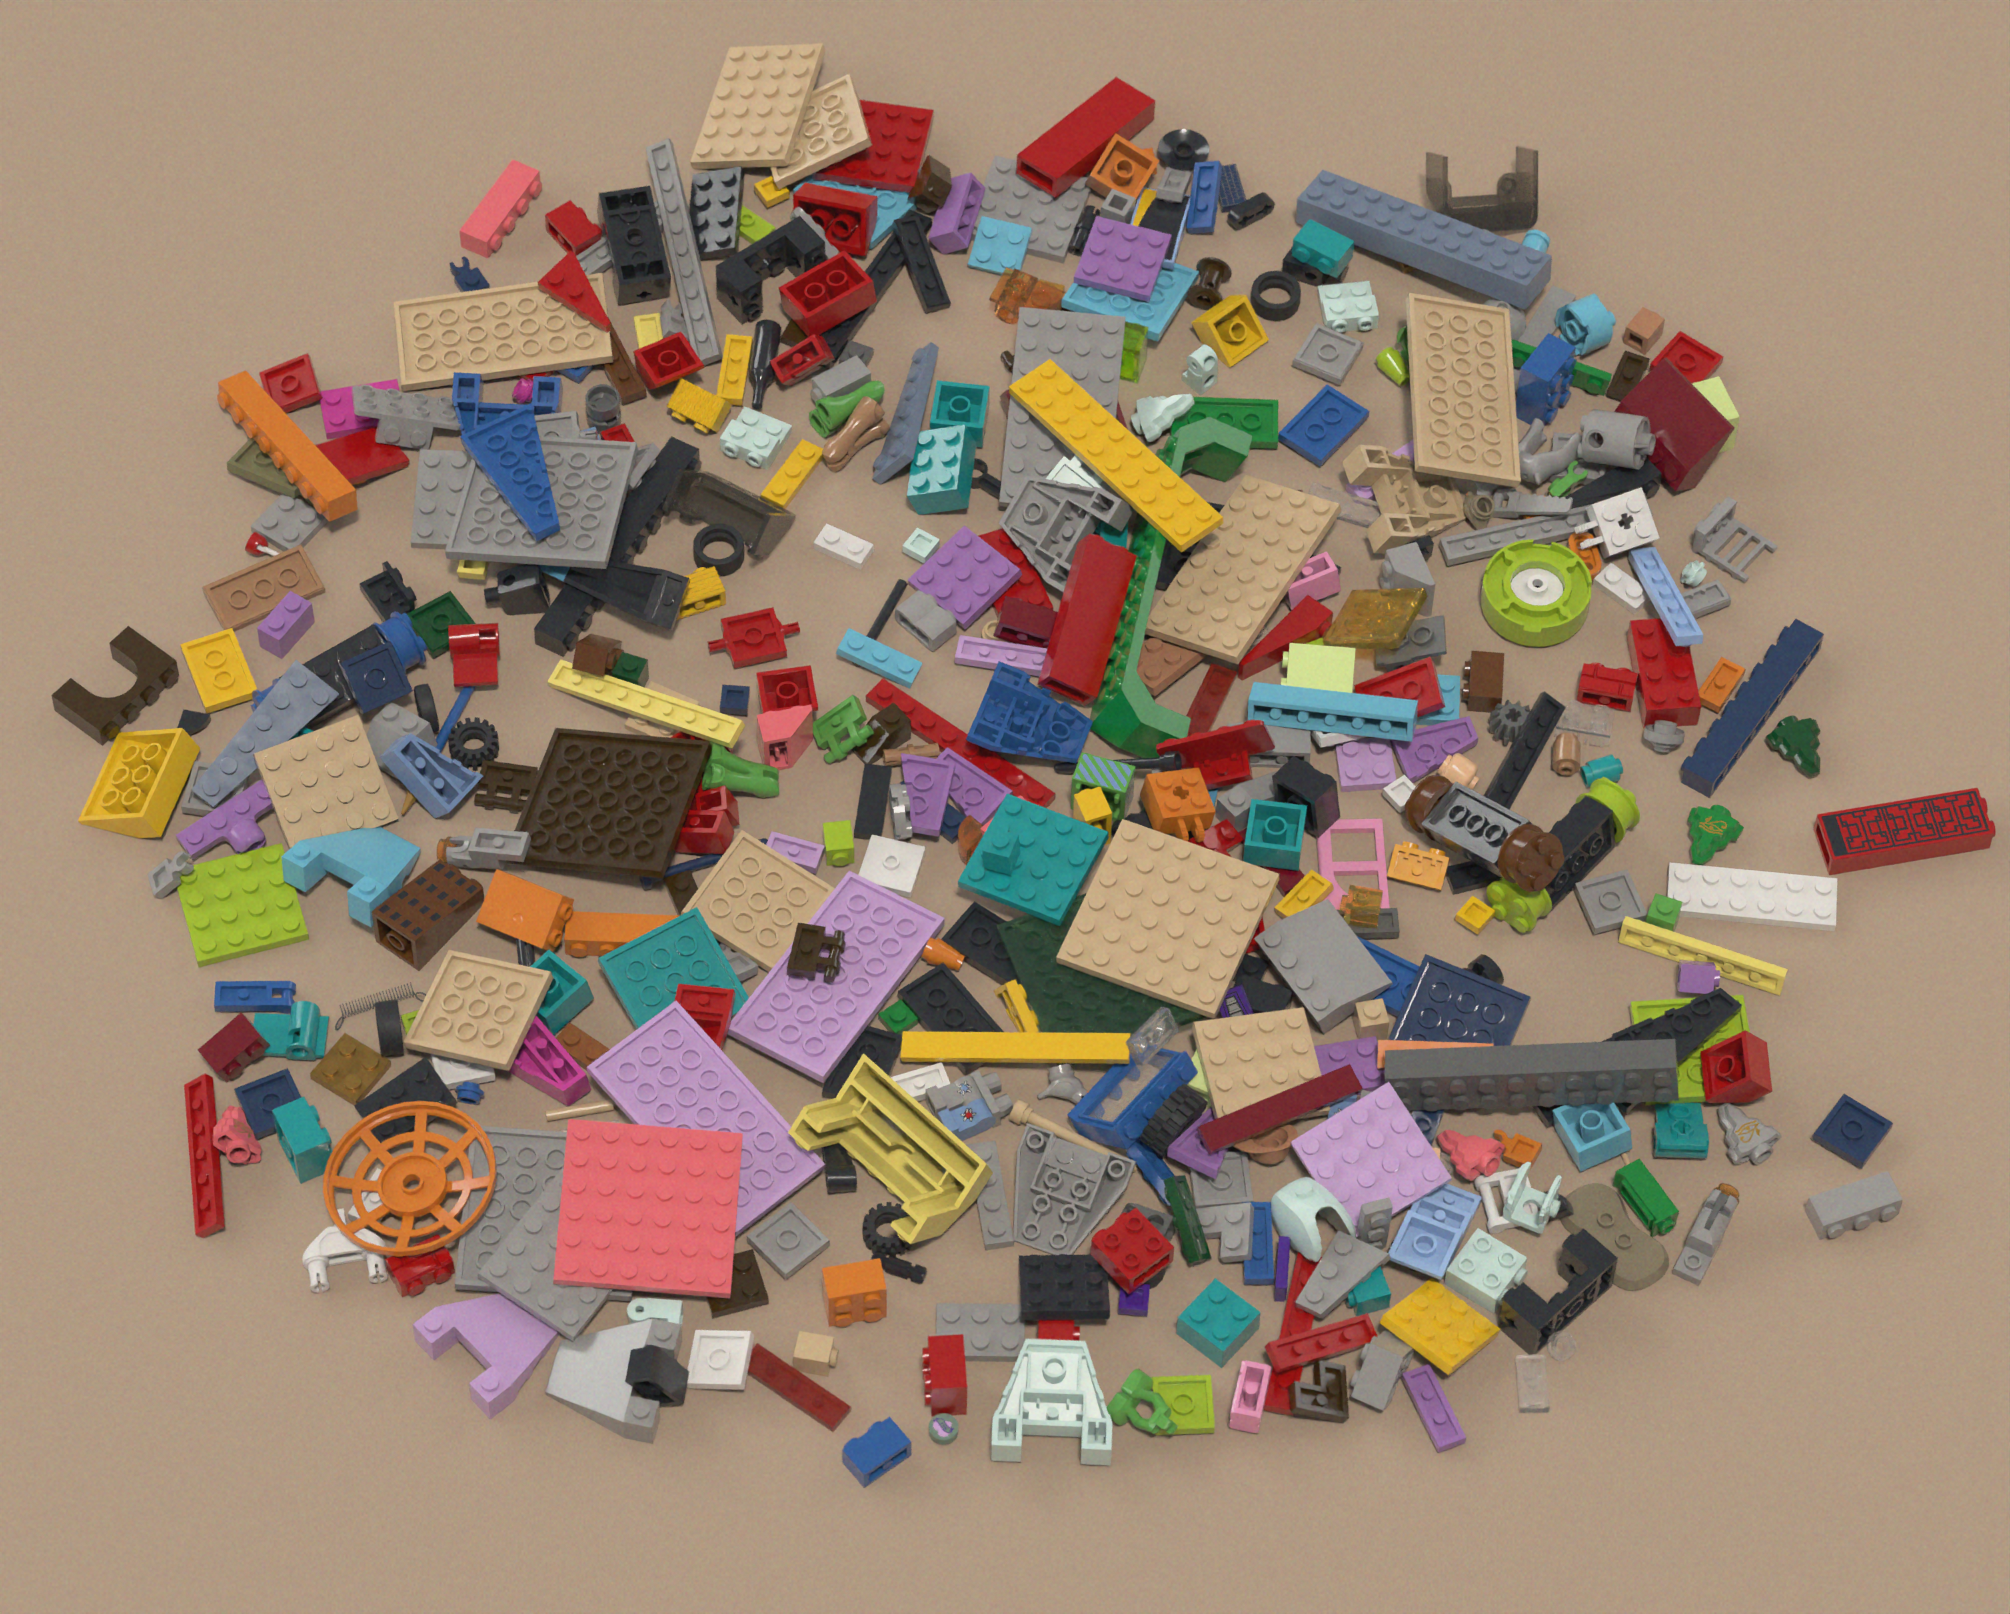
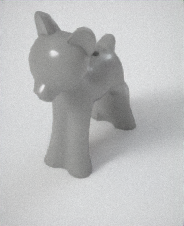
[1472,418,1583,497]

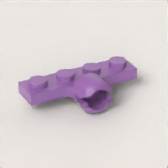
[176,779,273,860]

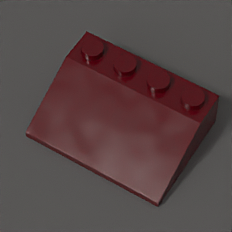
[1614,358,1735,491]

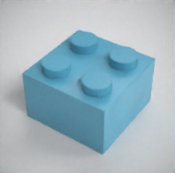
[1553,1103,1632,1172]

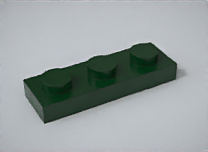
[1163,1175,1212,1264]

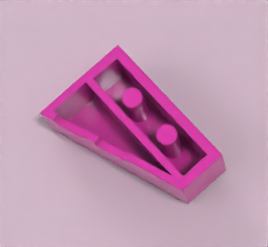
[506,1016,591,1106]

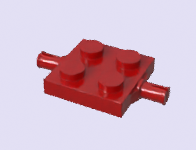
[707,607,800,668]

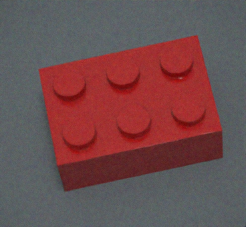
[778,250,877,337]

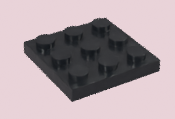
[1019,1254,1110,1320]

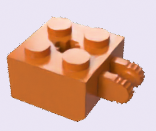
[1140,768,1216,842]

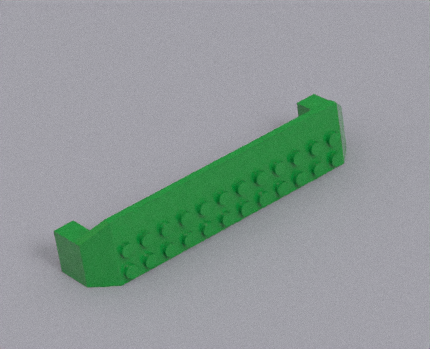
[1090,417,1252,758]

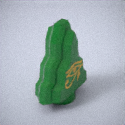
[1688,805,1744,865]

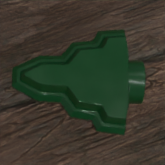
[1766,715,1821,777]

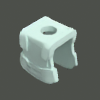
[1503,1162,1562,1234]

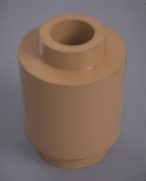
[1553,733,1581,776]

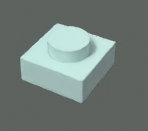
[902,527,940,563]

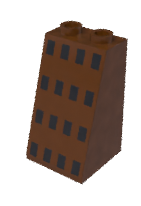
[372,859,484,971]

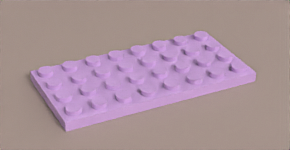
[727,871,945,1083]
[587,1001,825,1237]

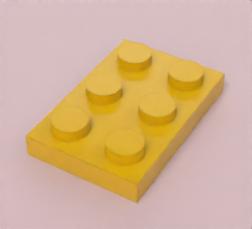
[180,628,258,714]

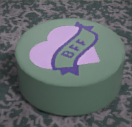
[929,1413,959,1445]

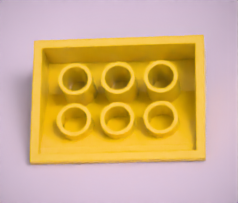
[78,728,201,838]

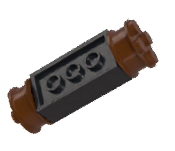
[1405,775,1564,892]

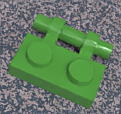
[813,695,874,764]

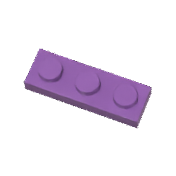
[1402,1364,1466,1453]

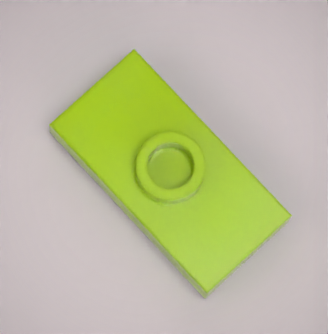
[739,205,776,244]

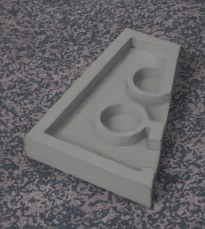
[1295,1230,1391,1319]

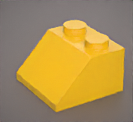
[1191,295,1269,367]

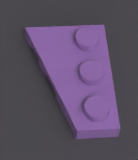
[936,747,1012,833]

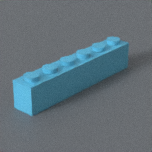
[1248,682,1418,742]

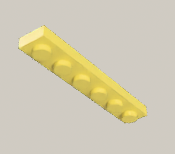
[1618,916,1788,996]

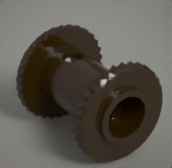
[1187,257,1232,310]

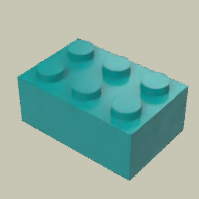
[907,425,977,515]

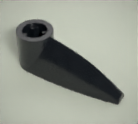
[821,1143,857,1193]

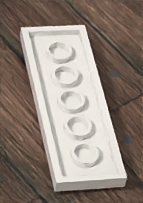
[1667,862,1837,931]

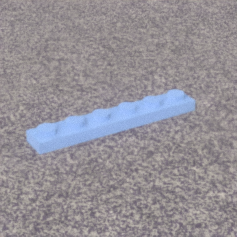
[1628,547,1703,647]

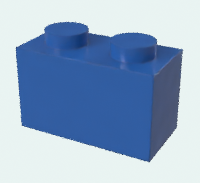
[842,1416,912,1488]

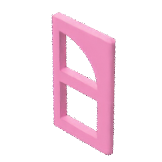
[1316,819,1389,910]

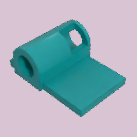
[253,1001,329,1060]
[1653,1103,1709,1158]

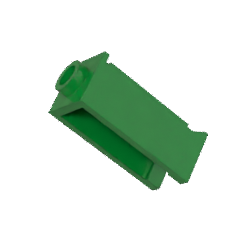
[1612,1158,1679,1237]

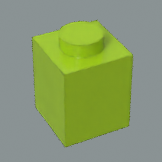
[823,820,855,866]

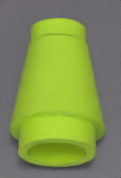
[1375,347,1410,387]

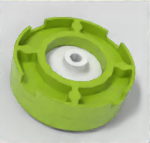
[1481,539,1592,647]

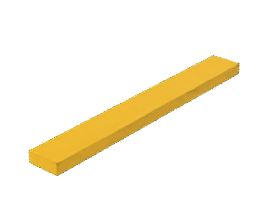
[901,1031,1131,1064]

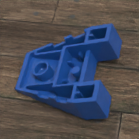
[452,372,563,451]

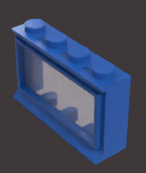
[1067,1038,1198,1150]

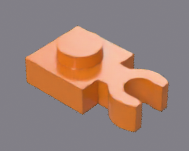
[1494,1129,1542,1172]

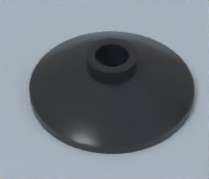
[1158,129,1210,171]

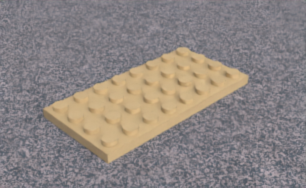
[394,273,613,391]
[1406,293,1521,487]
[1145,475,1341,664]

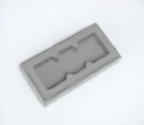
[1681,579,1732,618]

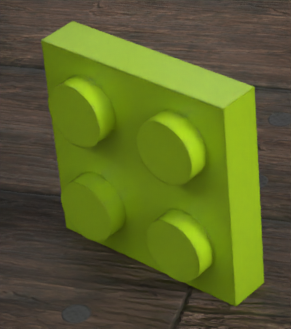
[1152,1375,1215,1435]

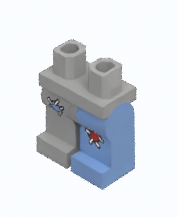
[925,1070,1013,1141]

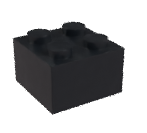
[1272,756,1340,838]

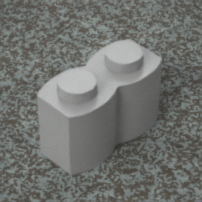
[895,590,957,651]

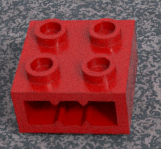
[1091,1208,1174,1294]

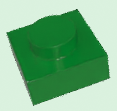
[878,999,918,1035]

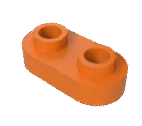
[1568,532,1602,580]

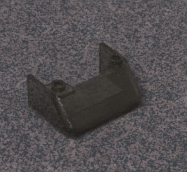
[1426,146,1538,232]
[662,470,796,558]

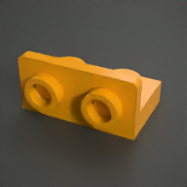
[1387,841,1450,891]

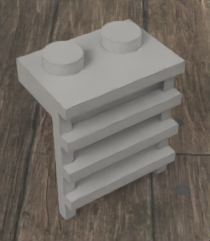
[1692,496,1777,582]

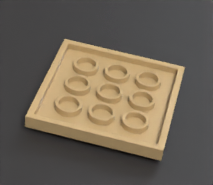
[771,74,872,189]
[253,715,398,849]
[681,830,835,972]
[404,950,553,1071]
[1192,1007,1330,1119]

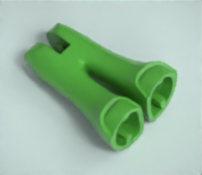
[809,380,885,438]
[702,741,779,798]

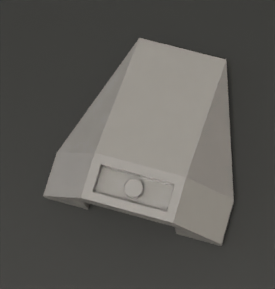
[1013,1123,1136,1255]

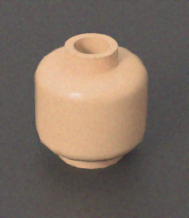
[1437,753,1480,790]

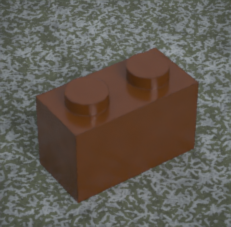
[572,634,624,676]
[1463,651,1504,713]

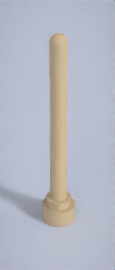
[1009,1099,1138,1173]

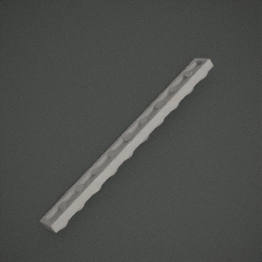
[646,138,723,366]

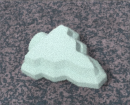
[1131,394,1194,442]

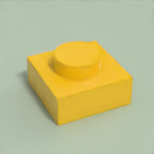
[754,175,790,208]
[1455,896,1495,935]

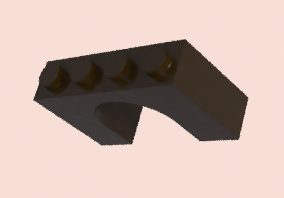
[51,626,179,746]

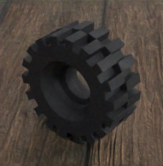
[1140,1083,1208,1158]

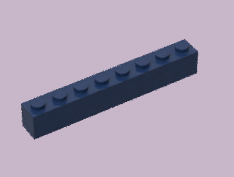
[1681,619,1824,798]

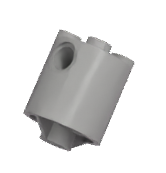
[1577,409,1656,469]

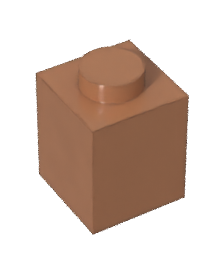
[1623,307,1665,355]

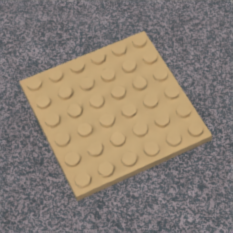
[1056,819,1279,1019]

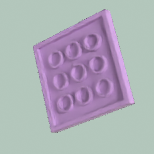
[1291,1082,1452,1237]

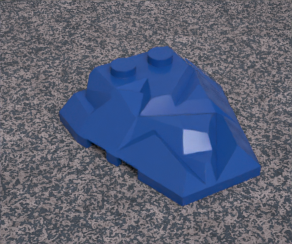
[966,661,1093,763]

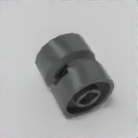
[585,384,621,434]

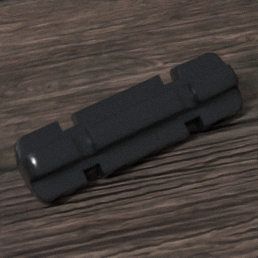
[871,1251,927,1284]

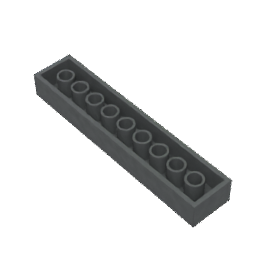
[1385,1039,1679,1111]

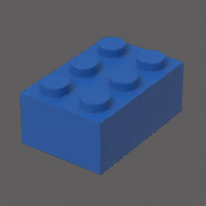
[1516,333,1577,427]

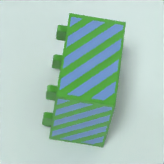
[1071,752,1135,822]

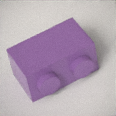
[257,591,315,659]

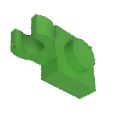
[1548,461,1588,499]

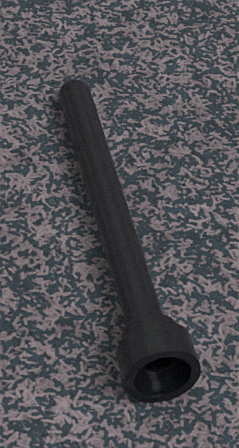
[1054,751,1182,774]

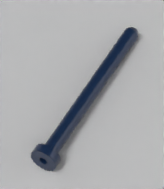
[639,838,768,890]

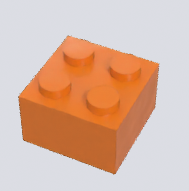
[1085,133,1160,198]
[822,1258,887,1327]

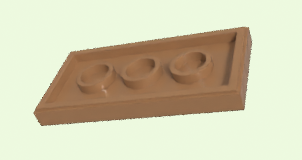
[202,544,325,632]

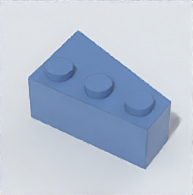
[379,733,483,818]

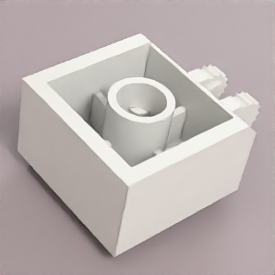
[1574,487,1660,559]

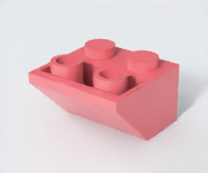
[757,705,813,770]

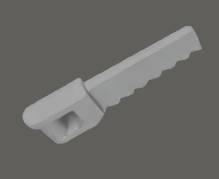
[1491,489,1573,518]

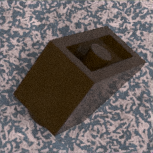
[907,155,952,213]
[851,703,911,764]

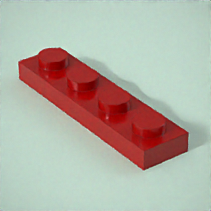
[1264,1313,1378,1373]

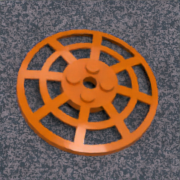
[323,1101,497,1256]

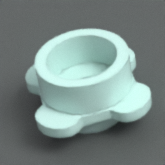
[1680,560,1707,587]

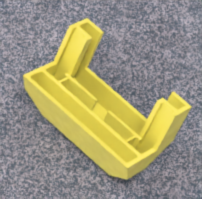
[788,1053,993,1244]

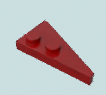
[537,250,611,333]

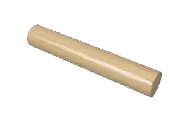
[545,1099,614,1122]

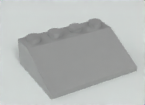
[1254,899,1393,1034]

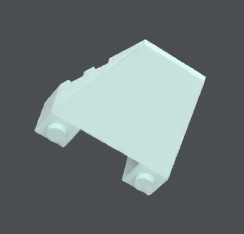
[991,1339,1112,1465]

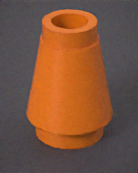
[921,937,965,971]

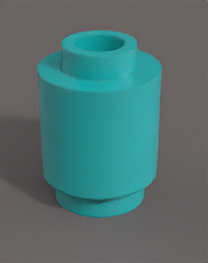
[1580,754,1623,788]

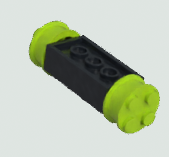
[1487,777,1640,933]

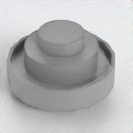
[1644,720,1685,752]

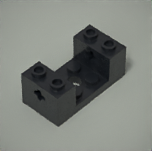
[597,186,671,305]
[715,216,825,325]
[1498,1228,1618,1358]

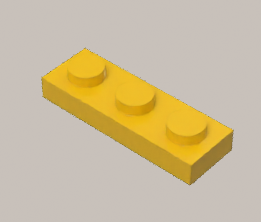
[716,334,753,406]
[760,439,824,512]

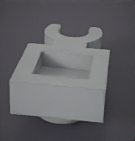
[660,299,689,341]
[147,851,194,899]
[720,942,758,982]

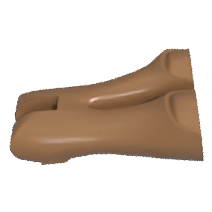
[822,396,890,472]

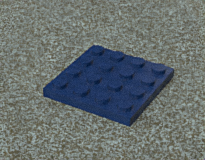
[1388,954,1531,1046]

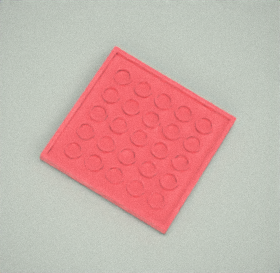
[553,1119,743,1298]

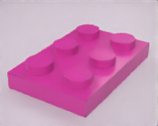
[320,379,400,440]

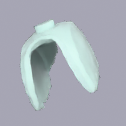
[1271,1177,1356,1262]

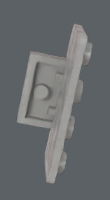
[352,385,461,450]

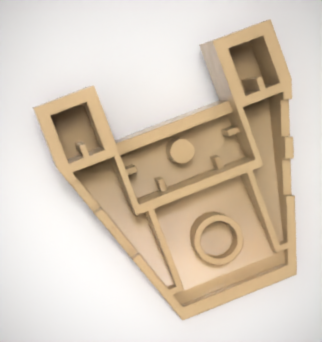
[1342,444,1468,554]

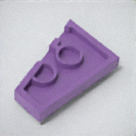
[1390,716,1478,783]
[901,753,956,837]
[1167,1107,1229,1179]

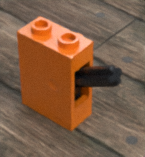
[476,869,575,967]

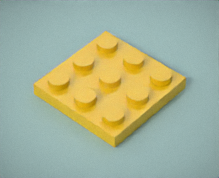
[1380,1278,1501,1375]

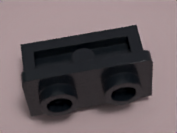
[359,561,417,622]

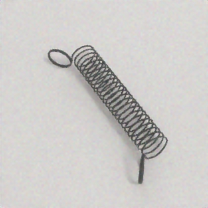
[335,982,426,1030]

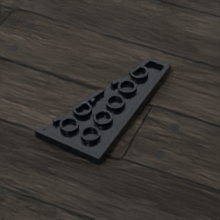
[1595,988,1742,1114]

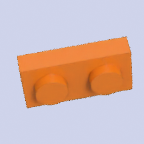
[1698,657,1746,713]

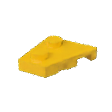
[993,979,1039,1033]

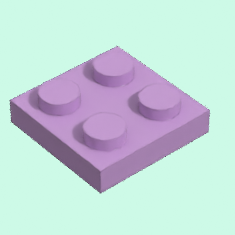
[1334,737,1396,792]

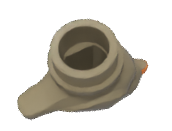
[1463,491,1495,530]

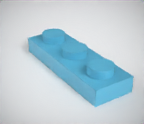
[836,628,922,689]

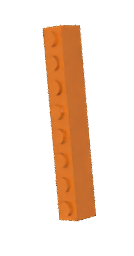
[217,370,358,522]

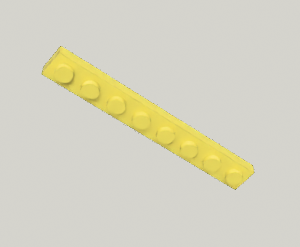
[547,659,745,748]

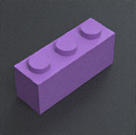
[928,172,986,254]

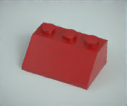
[793,182,878,256]

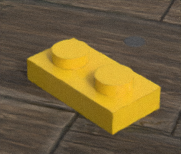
[1274,869,1334,919]

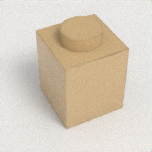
[1353,998,1389,1041]
[793,1331,839,1377]

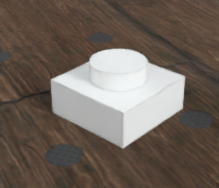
[1382,775,1416,813]

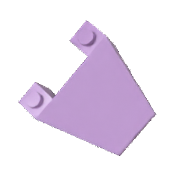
[413,1293,560,1419]

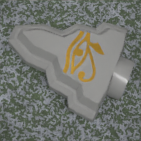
[1718,1103,1782,1165]

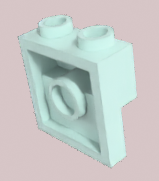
[1317,281,1379,333]
[720,407,792,470]

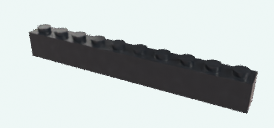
[534,436,702,657]

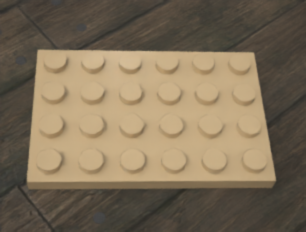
[690,43,826,169]

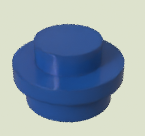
[455,1082,484,1105]

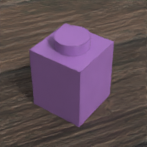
[1677,960,1720,994]

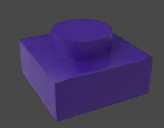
[1118,1284,1150,1316]

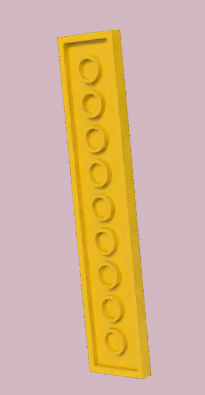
[1009,359,1223,553]

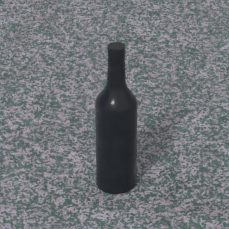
[749,319,781,409]

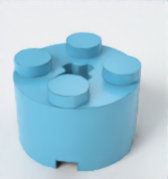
[1555,294,1616,355]

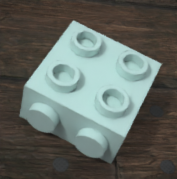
[1444,1228,1528,1314]

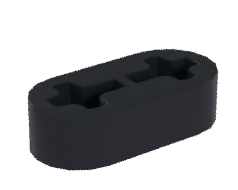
[1227,192,1275,229]

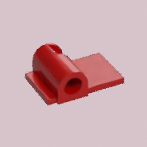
[448,623,500,687]

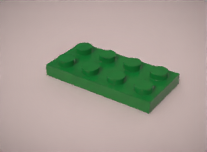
[1171,397,1278,449]

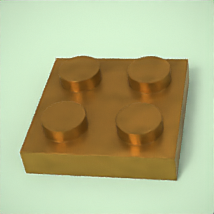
[310,1033,391,1105]

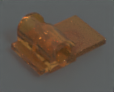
[989,267,1066,324]

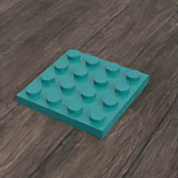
[958,794,1109,926]
[597,907,749,1030]

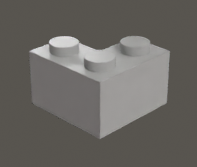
[1350,1330,1415,1411]

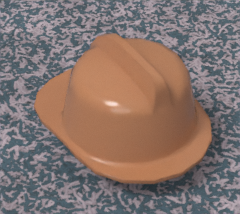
[1233,1123,1298,1164]

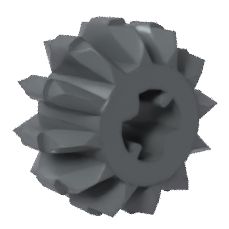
[1489,699,1531,746]

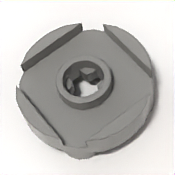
[889,783,912,840]

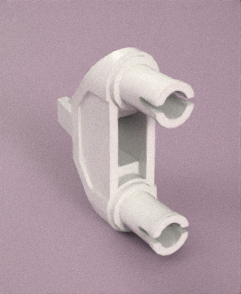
[302,1208,388,1293]

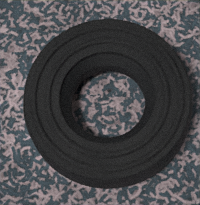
[414,684,439,733]

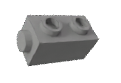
[811,355,871,403]

